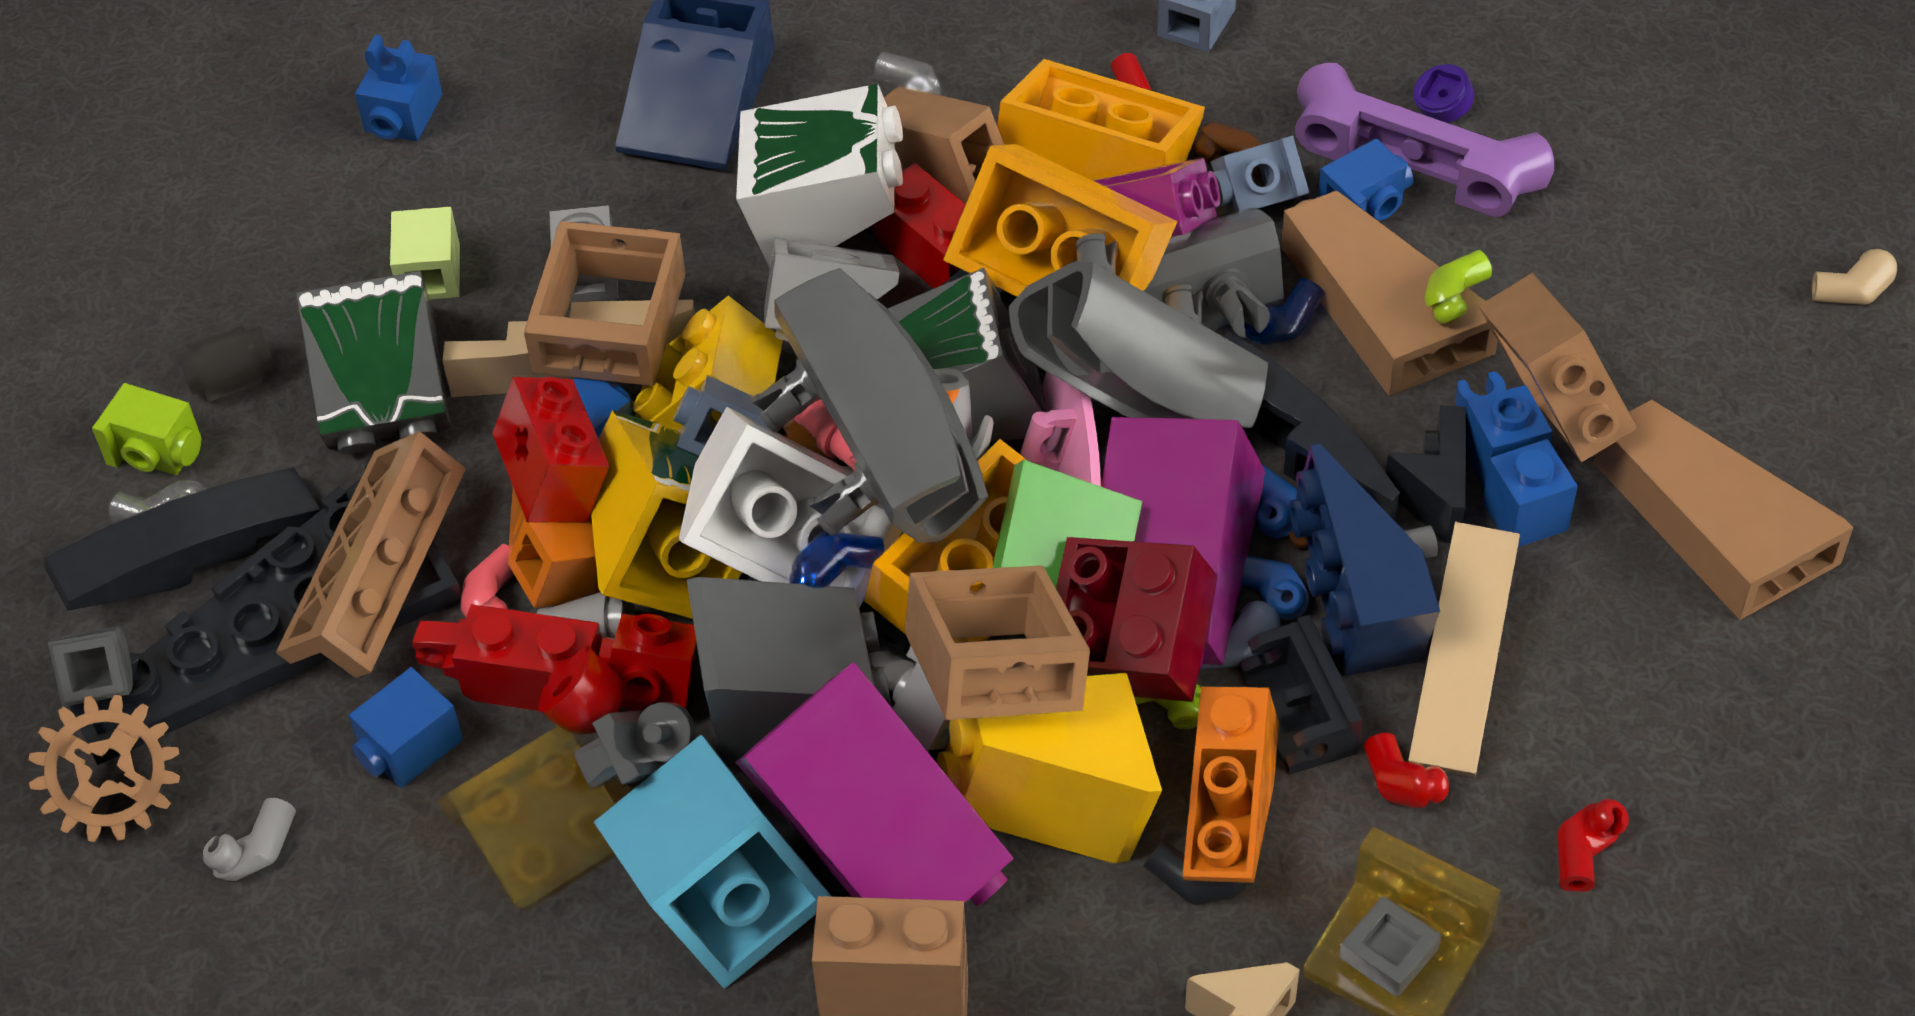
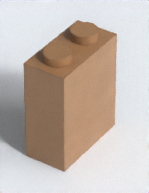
[812,896,969,1016]

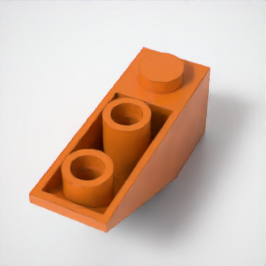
[507,488,600,608]
[1183,686,1279,883]

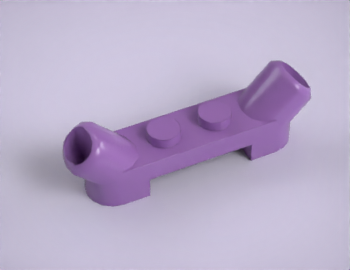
[1295,63,1554,217]

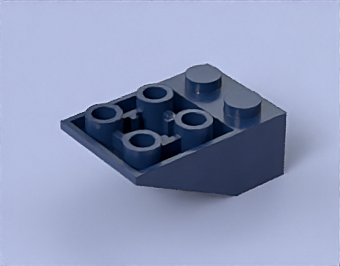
[615,0,775,170]
[1289,443,1440,676]

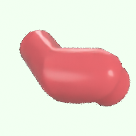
[461,543,515,617]

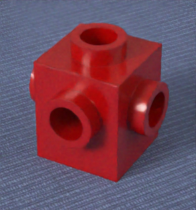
[599,614,698,711]

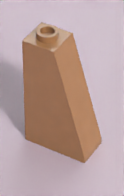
[1281,191,1497,396]
[1593,400,1853,620]

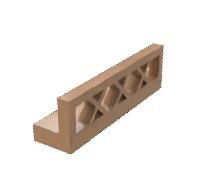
[276,431,466,678]

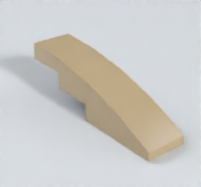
[442,300,695,397]
[1408,522,1520,778]

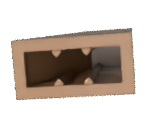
[884,86,1004,204]

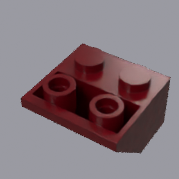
[1056,537,1218,702]

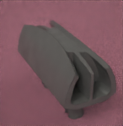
[1144,208,1284,338]
[1009,233,1268,427]
[751,268,988,543]

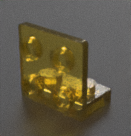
[437,726,615,909]
[1303,827,1501,1016]

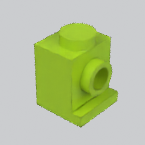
[92,383,202,475]

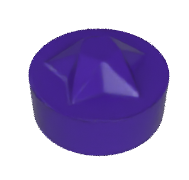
[1413,64,1475,123]

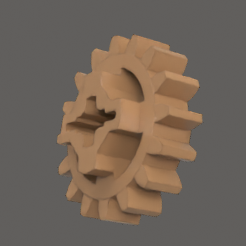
[29,695,180,842]

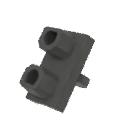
[574,702,696,789]

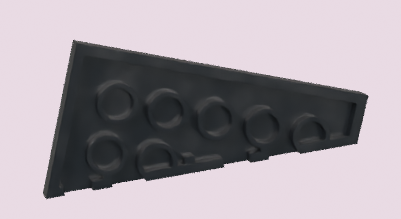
[69,462,462,766]

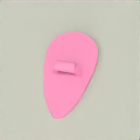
[1020,371,1101,486]

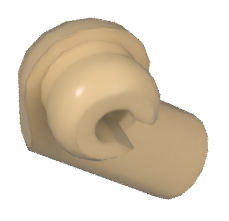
[1812,249,1897,305]

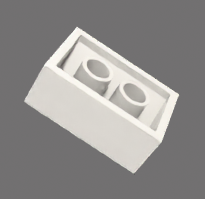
[679,407,902,608]

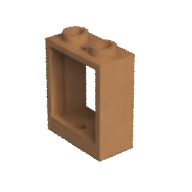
[524,221,686,386]
[1478,273,1638,462]
[905,565,1090,720]

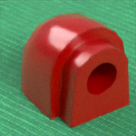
[538,644,624,735]

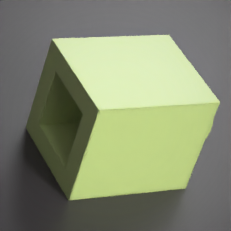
[390,207,460,300]

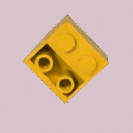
[633,296,783,430]

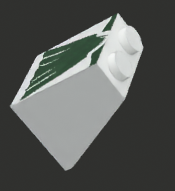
[736,84,903,268]

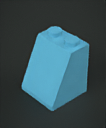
[594,735,832,989]

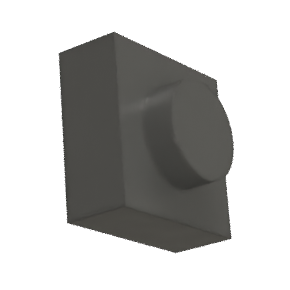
[1339,895,1442,998]

